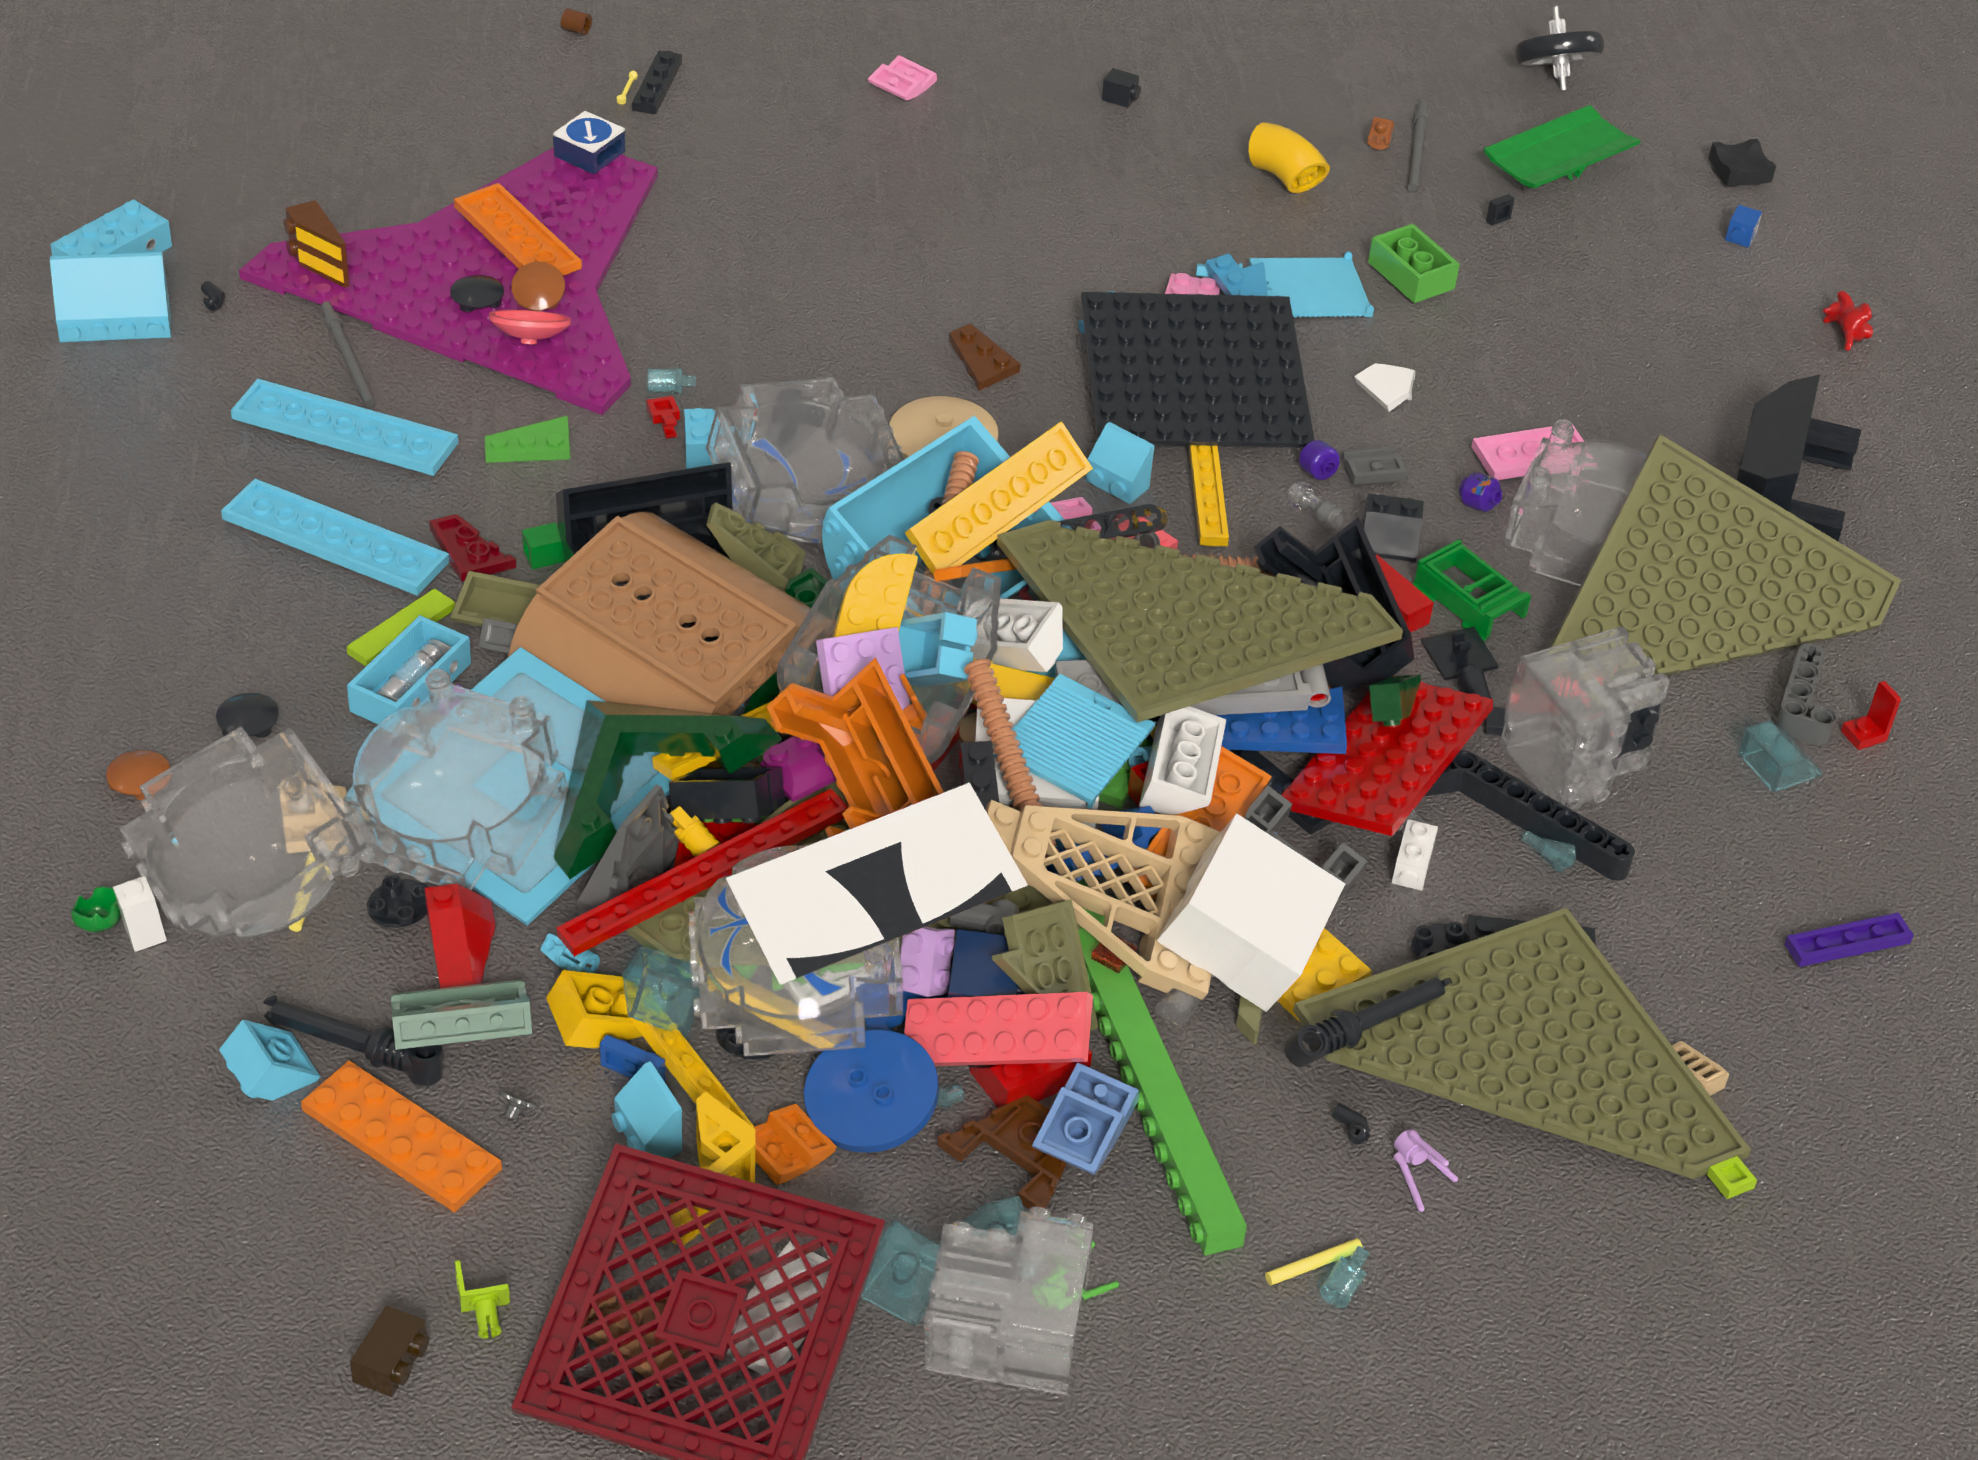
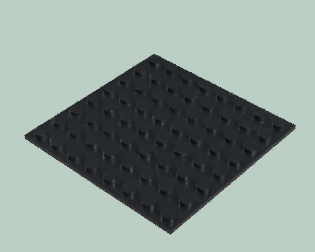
[1081,292,1314,447]

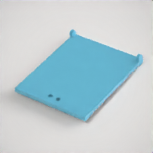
[1249,251,1374,318]
[994,674,1155,809]

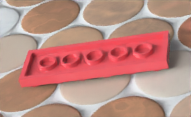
[904,992,1093,1066]

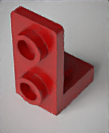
[1841,681,1901,750]

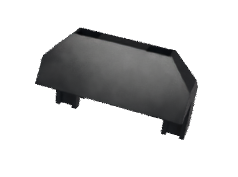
[1737,375,1861,541]
[556,462,733,562]
[1254,517,1415,691]

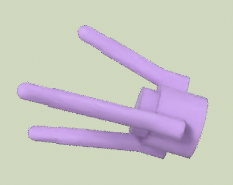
[1393,1129,1458,1212]

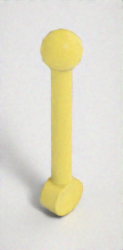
[617,71,638,104]

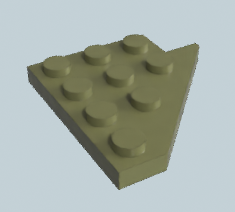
[992,899,1099,1031]

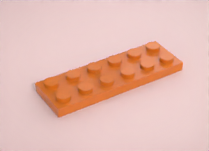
[454,183,582,276]
[1127,746,1272,900]
[301,1061,502,1213]

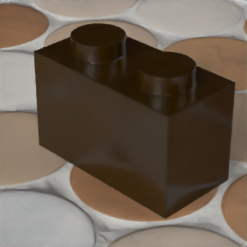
[350,1305,429,1397]

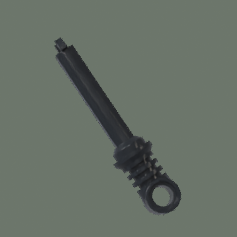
[1284,977,1453,1067]
[263,995,443,1086]

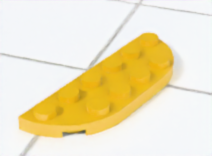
[832,554,918,637]

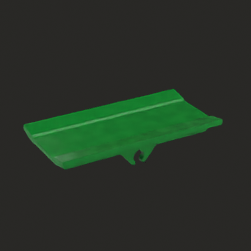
[1484,105,1641,188]

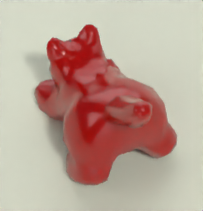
[1822,290,1873,351]

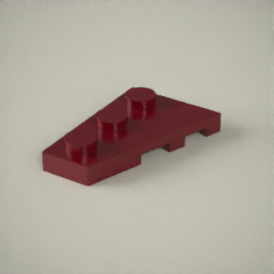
[429,514,516,582]

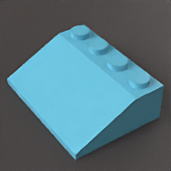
[50,252,172,342]

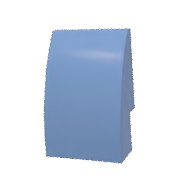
[1032,1062,1139,1175]

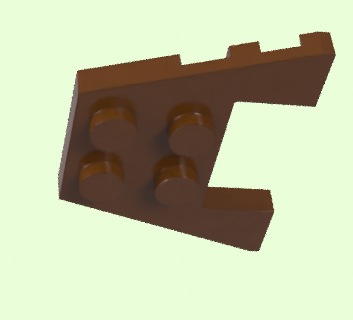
[937,1095,1068,1217]

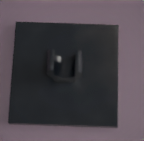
[1421,627,1499,681]

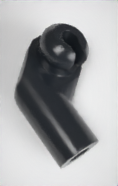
[201,281,225,311]
[1332,1103,1370,1145]

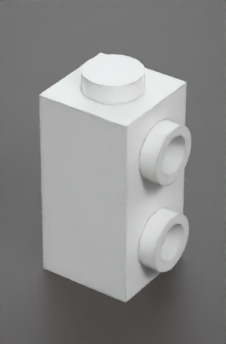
[1392,819,1438,891]
[113,876,167,952]

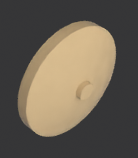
[888,396,998,461]

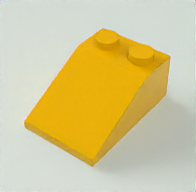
[546,970,659,1049]

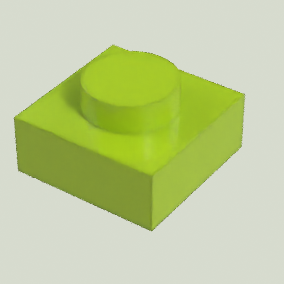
[1707,1156,1757,1199]

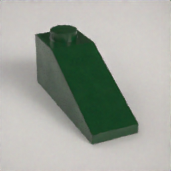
[1369,674,1421,726]

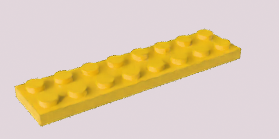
[904,421,1093,582]

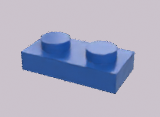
[600,1035,666,1082]

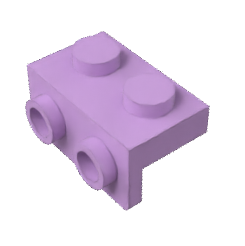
[896,927,955,997]

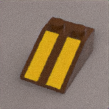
[283,200,350,288]

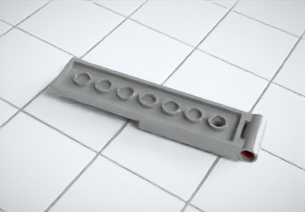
[1055,660,1331,715]

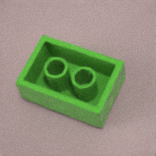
[1368,224,1460,303]

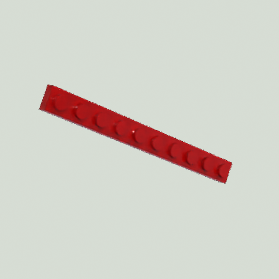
[556,789,849,957]

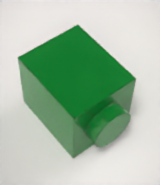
[522,522,565,570]

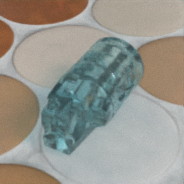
[647,368,696,393]
[1320,1246,1370,1308]

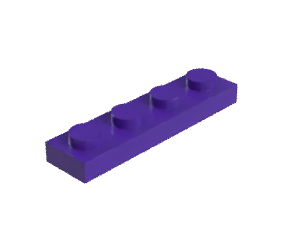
[1784,913,1914,967]

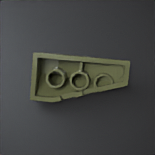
[706,502,805,593]

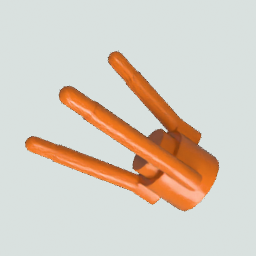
[900,674,932,736]

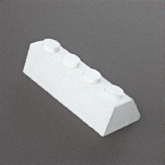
[965,597,1063,673]
[1139,706,1226,815]

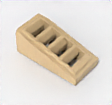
[1672,1041,1729,1096]

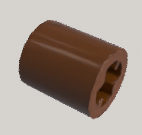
[561,8,592,35]

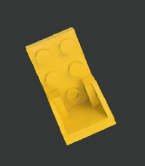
[670,1091,756,1246]

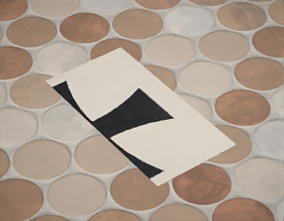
[726,783,1028,985]

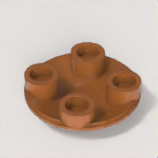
[511,262,565,311]
[106,750,171,800]

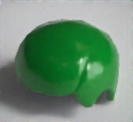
[70,887,122,933]

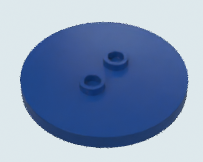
[804,1030,939,1153]

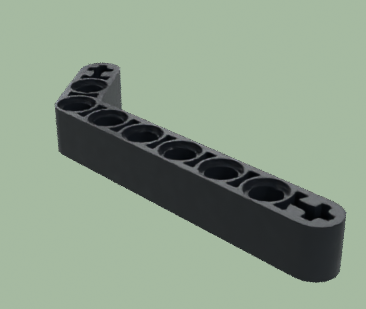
[928,497,1168,562]
[1425,750,1635,881]

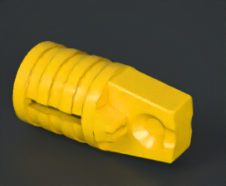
[670,806,721,857]

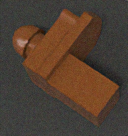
[1367,117,1395,150]

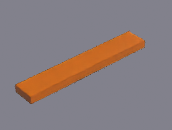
[933,559,1017,582]

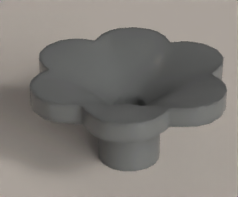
[498,1090,538,1120]

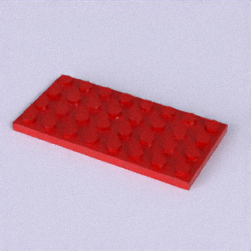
[1281,675,1493,836]

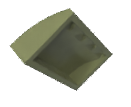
[450,571,540,627]

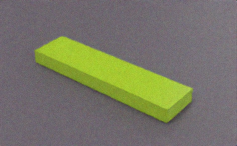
[346,588,455,666]

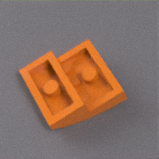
[753,1104,837,1185]

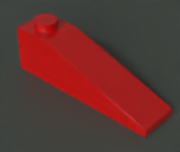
[424,883,496,988]

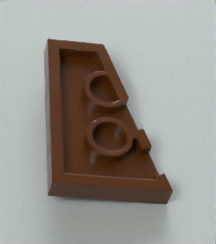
[949,324,1021,391]

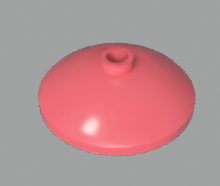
[489,310,571,344]

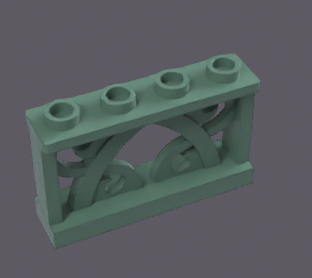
[391,979,532,1050]

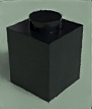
[1102,68,1141,108]

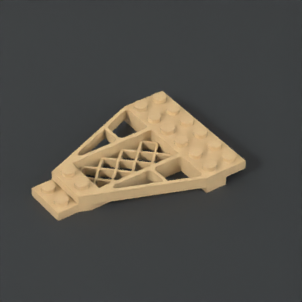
[985,800,1220,999]

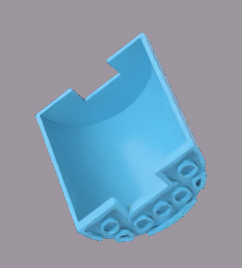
[822,416,1072,620]

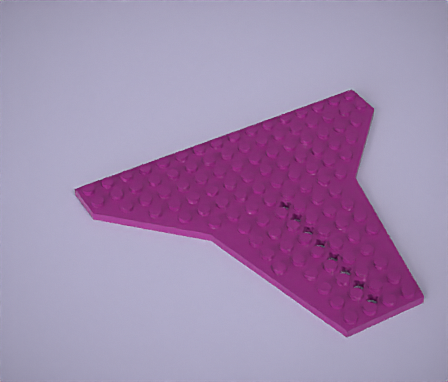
[239,147,658,415]

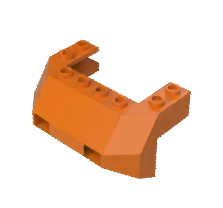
[766,657,944,837]

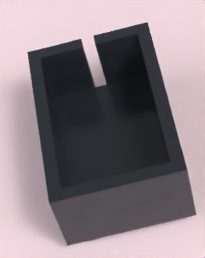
[669,767,786,824]

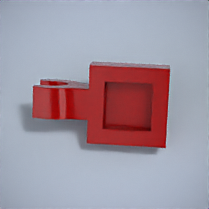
[646,396,680,439]

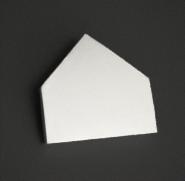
[1354,363,1416,412]

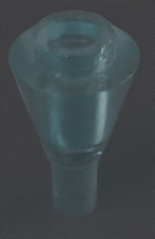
[1522,831,1576,872]

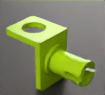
[454,1260,510,1339]

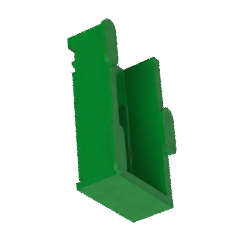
[1412,539,1531,641]

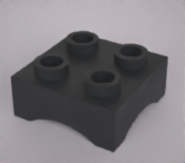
[1708,139,1776,187]

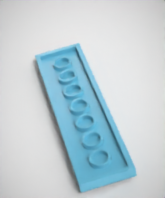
[231,379,459,476]
[221,479,449,596]

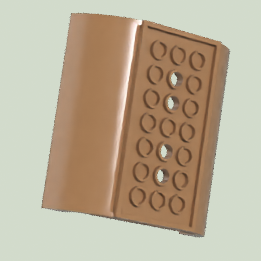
[508,512,836,715]

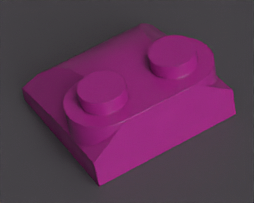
[760,736,837,802]

